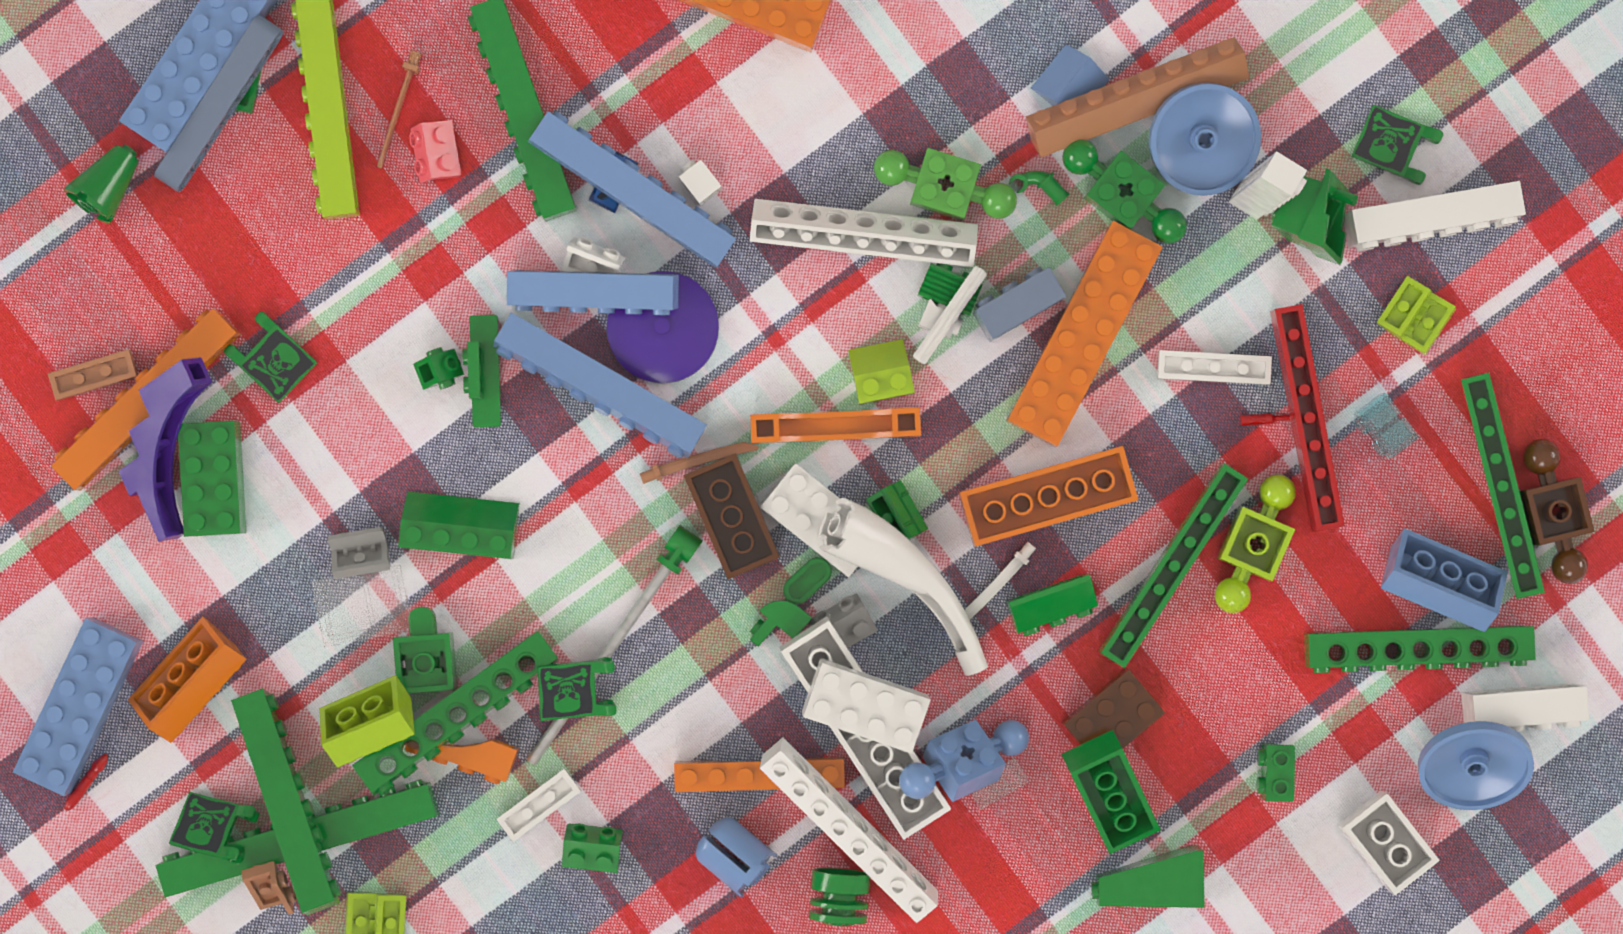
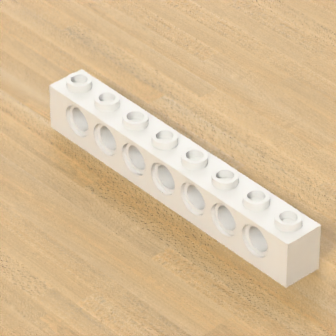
[750,199,978,267]
[760,737,938,923]

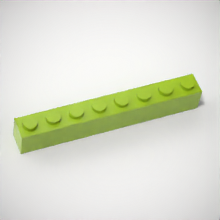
[291,0,360,220]

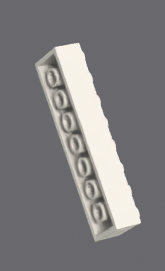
[780,616,951,840]

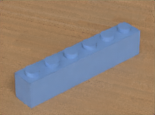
[507,270,679,315]

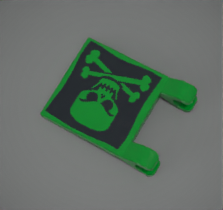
[1351,105,1443,185]
[224,312,318,403]
[537,657,617,721]
[169,792,260,864]

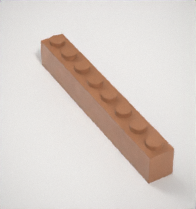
[1025,37,1249,158]

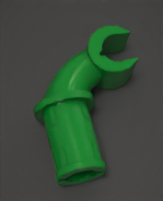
[1009,170,1070,206]

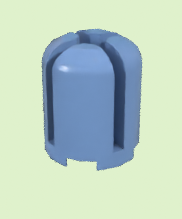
[696,817,777,898]

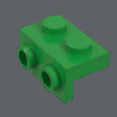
[1256,742,1295,802]
[562,823,623,873]

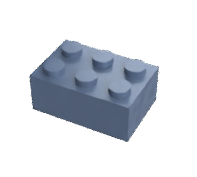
[973,266,1066,342]

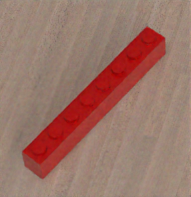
[1270,304,1345,532]

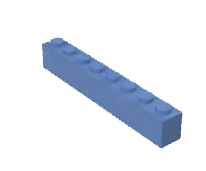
[528,111,736,268]
[493,312,707,458]

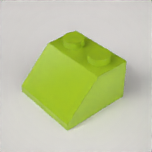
[848,339,915,405]

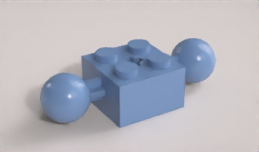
[899,719,1029,802]

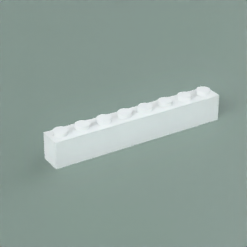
[1229,151,1307,220]

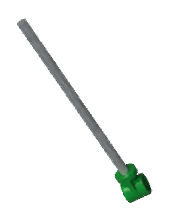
[526,525,703,766]

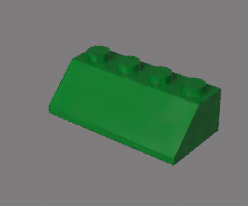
[398,492,520,559]

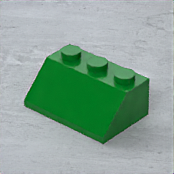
[1005,574,1098,637]

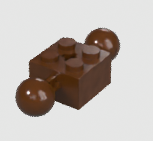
[1519,439,1595,584]

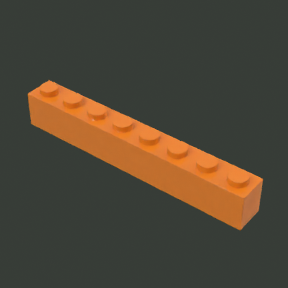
[51,309,241,491]

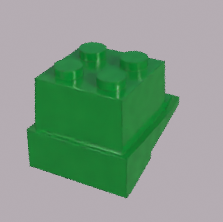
[1271,169,1358,265]

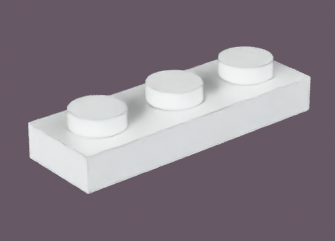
[496,768,582,842]

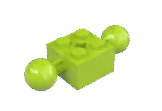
[1215,474,1296,613]

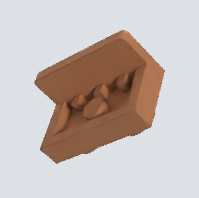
[241,861,297,914]

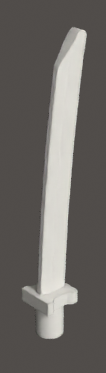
[964,541,1036,620]

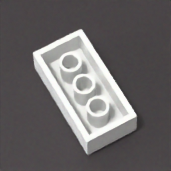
[760,463,858,578]
[802,658,931,754]
[1461,683,1590,731]

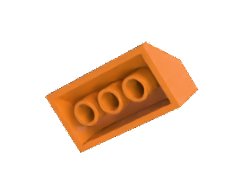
[128,616,247,743]

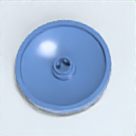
[1149,82,1261,196]
[1418,721,1534,810]

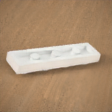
[1157,350,1272,385]

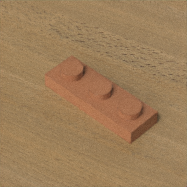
[48,349,138,401]

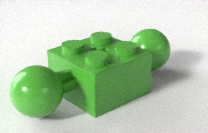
[874,148,1017,221]

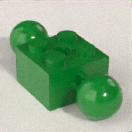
[1062,140,1187,244]

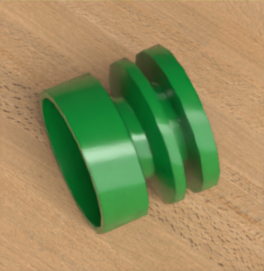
[809,868,870,926]

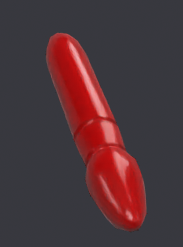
[64,754,108,811]

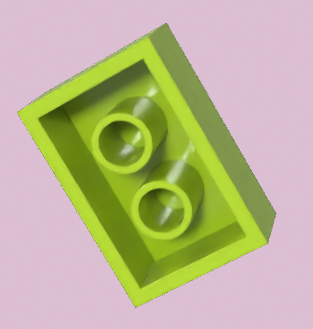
[319,675,415,768]

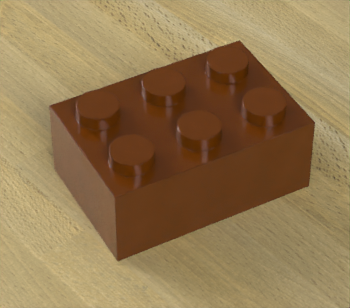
[1062,668,1165,749]

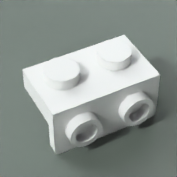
[561,237,626,273]

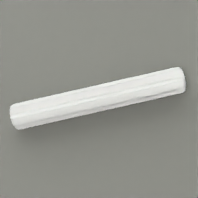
[913,266,987,364]

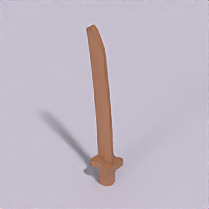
[377,50,422,169]
[640,442,759,484]

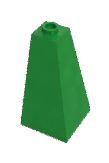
[1091,845,1205,908]

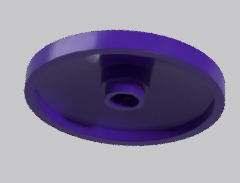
[607,271,719,383]

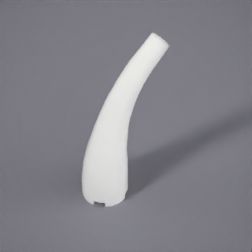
[818,498,988,676]

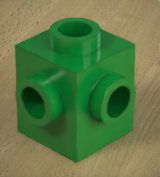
[413,347,464,390]

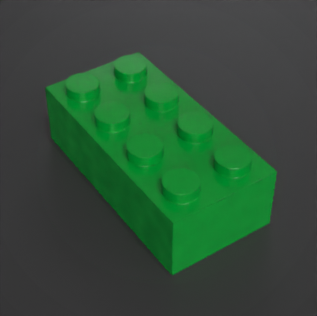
[178,421,246,537]
[1061,730,1161,854]

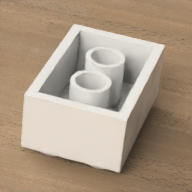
[1337,791,1440,895]

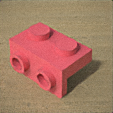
[409,120,461,183]

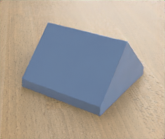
[1031,44,1109,106]

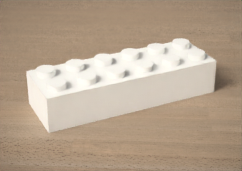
[1344,181,1526,252]

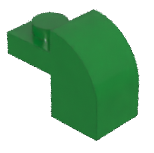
[749,600,812,647]

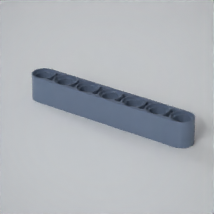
[154,15,284,192]

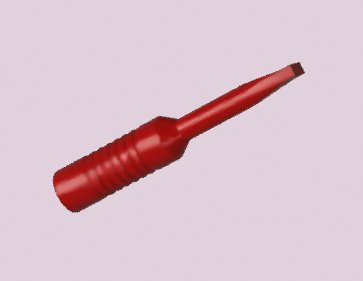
[1240,413,1290,426]

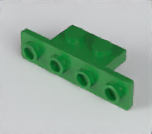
[462,315,501,428]

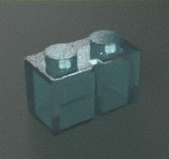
[1354,393,1419,459]

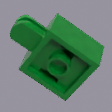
[393,606,457,693]

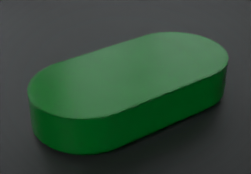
[783,557,832,604]

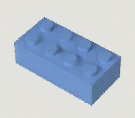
[1380,528,1508,632]

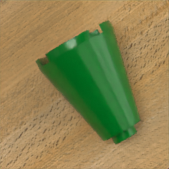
[63,144,139,224]

